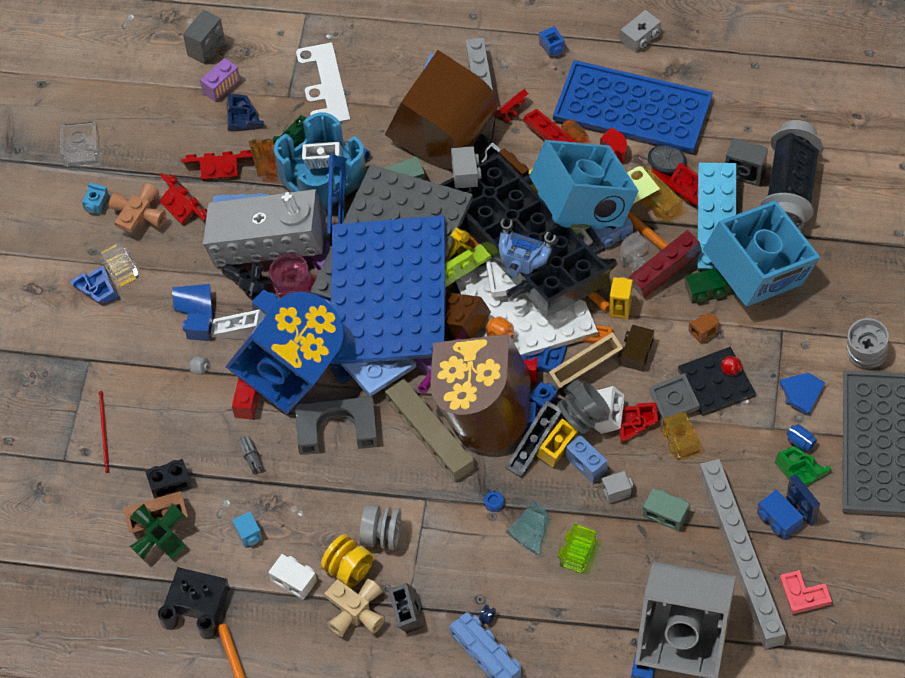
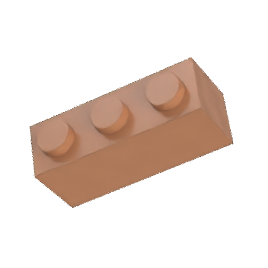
[123,491,188,533]

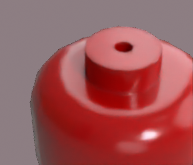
[721,356,743,376]

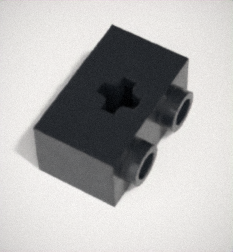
[388,583,425,633]

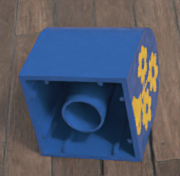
[225,292,343,414]

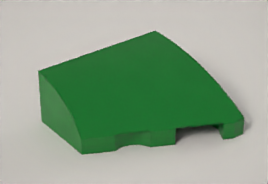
[775,446,831,487]

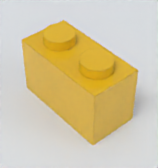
[609,277,632,319]
[537,419,578,467]

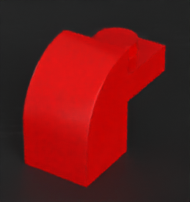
[600,127,627,164]

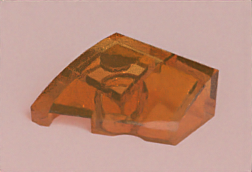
[249,138,277,177]

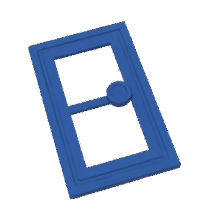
[327,154,347,234]

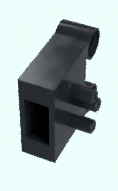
[158,567,230,639]

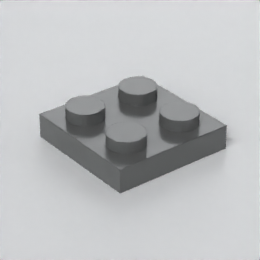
[649,373,700,423]

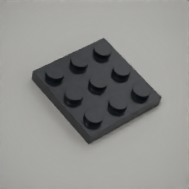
[677,346,756,416]

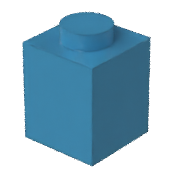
[232,512,262,548]

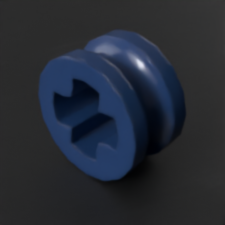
[479,604,496,625]

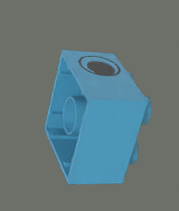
[529,140,639,229]

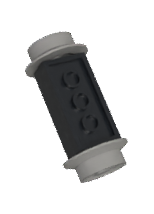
[761,120,823,230]

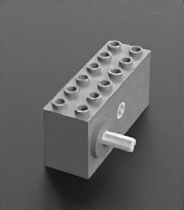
[203,189,326,267]

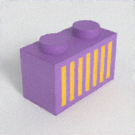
[200,58,240,102]

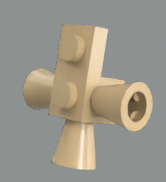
[324,579,385,637]

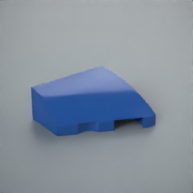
[70,266,120,303]
[172,284,213,322]

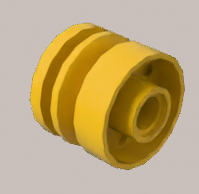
[320,534,374,588]

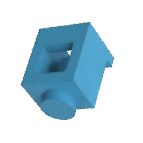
[82,182,109,215]

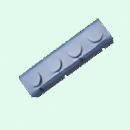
[449,612,522,678]

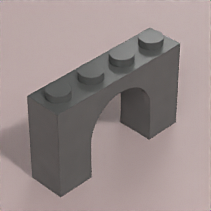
[295,396,378,455]

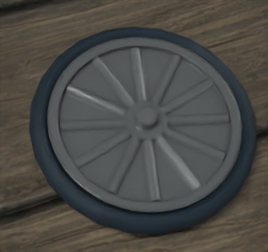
[648,145,686,174]

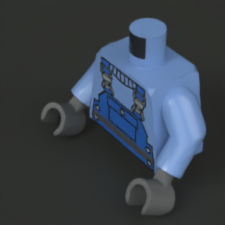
[498,219,558,277]

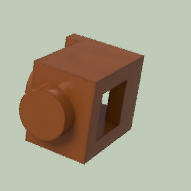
[688,312,719,344]

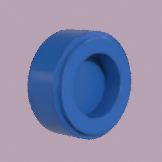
[484,491,504,512]

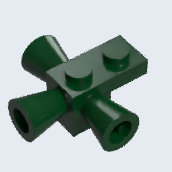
[129,503,186,560]

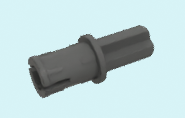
[239,436,263,474]

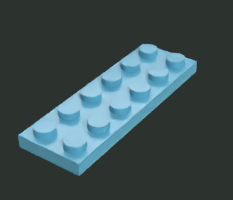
[697,163,736,271]

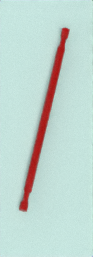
[99,391,109,473]

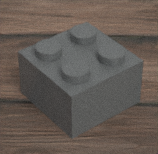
[183,10,225,64]
[725,138,768,187]

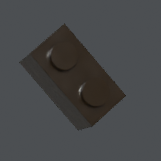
[618,324,655,372]

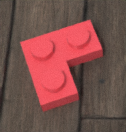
[779,570,832,614]

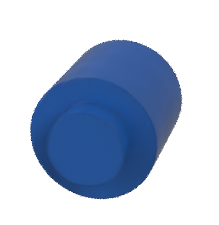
[786,424,817,452]

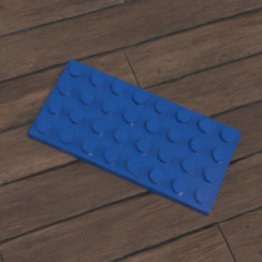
[553,60,713,153]

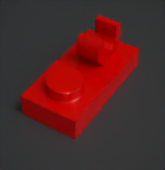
[494,88,529,123]

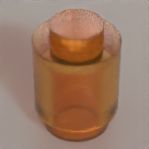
[561,119,588,143]

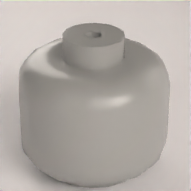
[189,356,210,375]

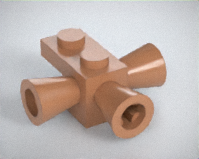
[109,183,166,233]

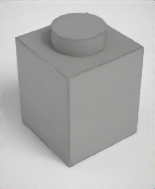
[602,471,634,504]

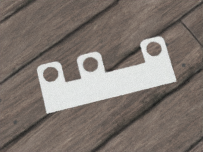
[296,42,350,121]

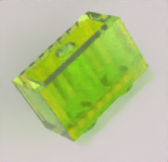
[557,524,597,574]

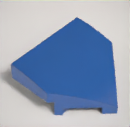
[779,373,825,415]

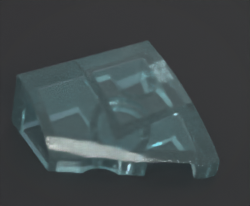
[506,500,549,555]

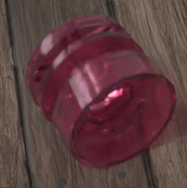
[269,254,314,299]

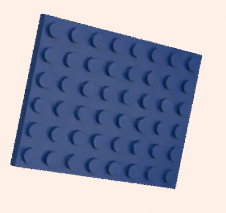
[330,215,446,365]

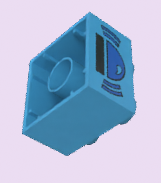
[703,200,820,307]

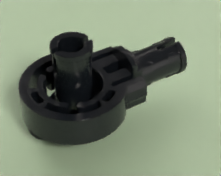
[222,263,271,297]

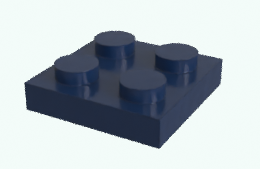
[786,474,820,526]

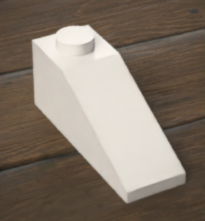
[210,309,265,340]

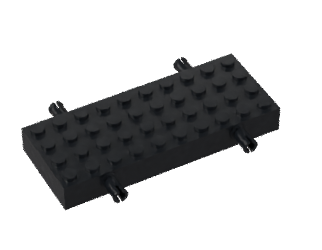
[439,154,610,317]

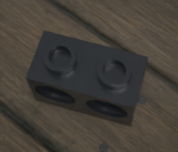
[145,459,192,499]

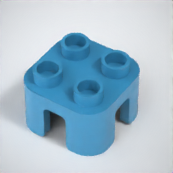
[274,112,366,210]

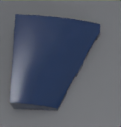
[226,94,264,131]

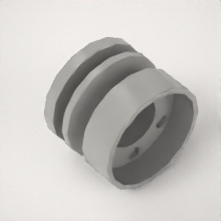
[847,318,889,369]
[360,504,402,550]

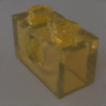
[661,411,700,460]

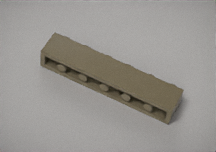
[385,379,474,482]

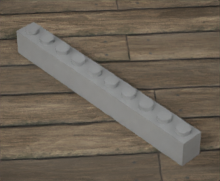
[699,459,786,650]

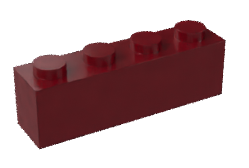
[629,230,702,298]

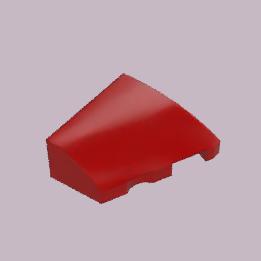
[618,402,658,442]

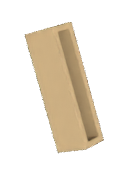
[545,332,623,391]

